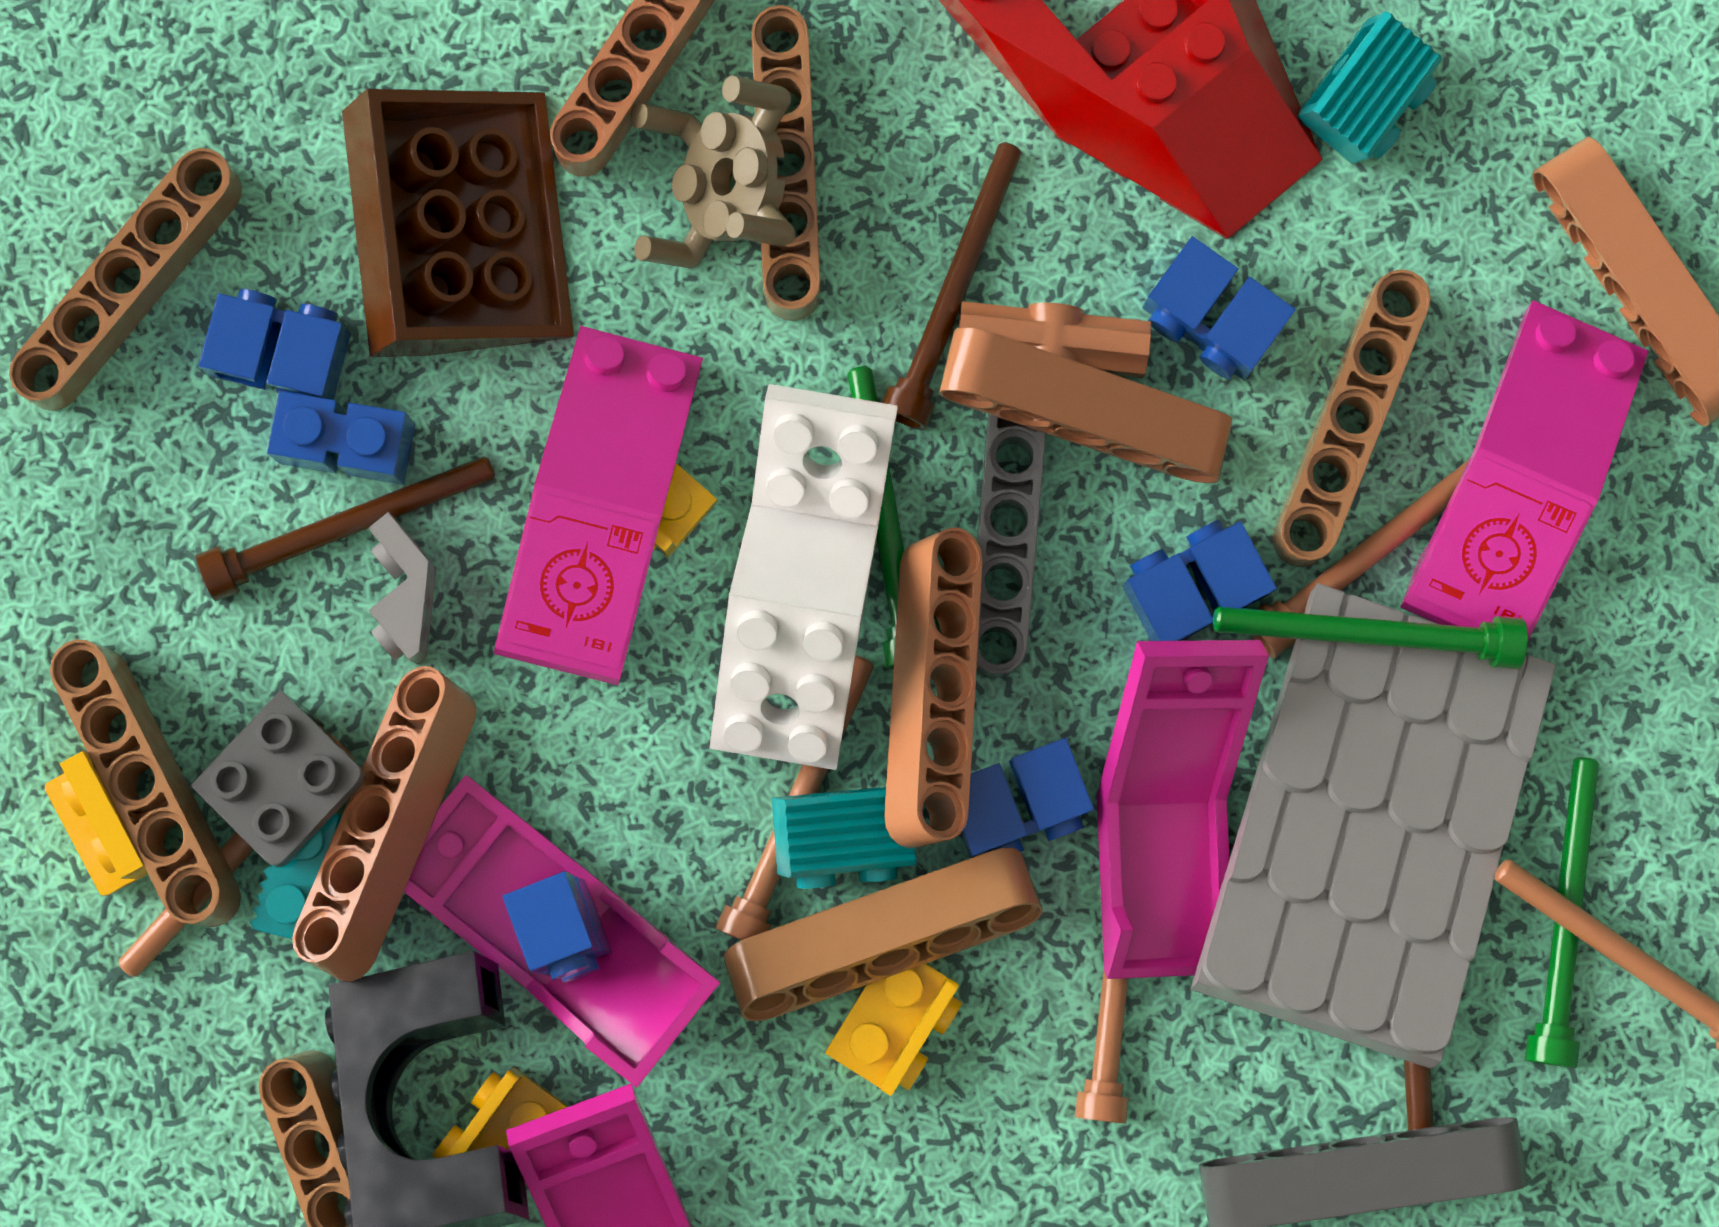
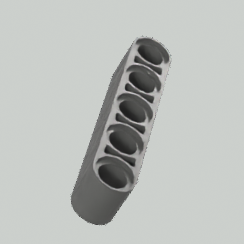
[976,414,1046,679]
[1199,1117,1528,1227]

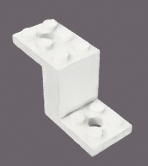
[709,384,898,770]

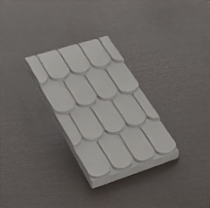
[1190,583,1556,1069]

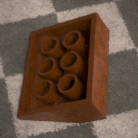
[342,89,574,357]

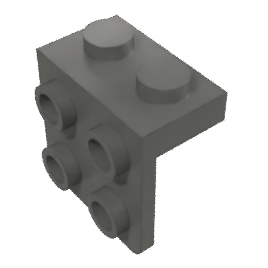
[190,690,365,868]

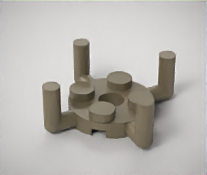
[631,75,795,268]

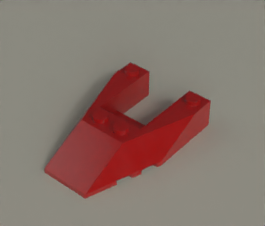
[939,0,1323,240]

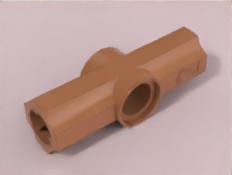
[958,301,1151,378]

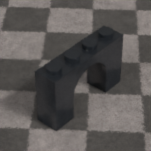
[325,951,530,1227]

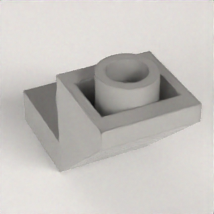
[368,512,437,665]

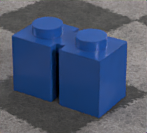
[1142,236,1296,381]
[198,289,351,400]
[267,391,416,485]
[1122,519,1277,641]
[961,737,1094,857]
[502,871,612,983]

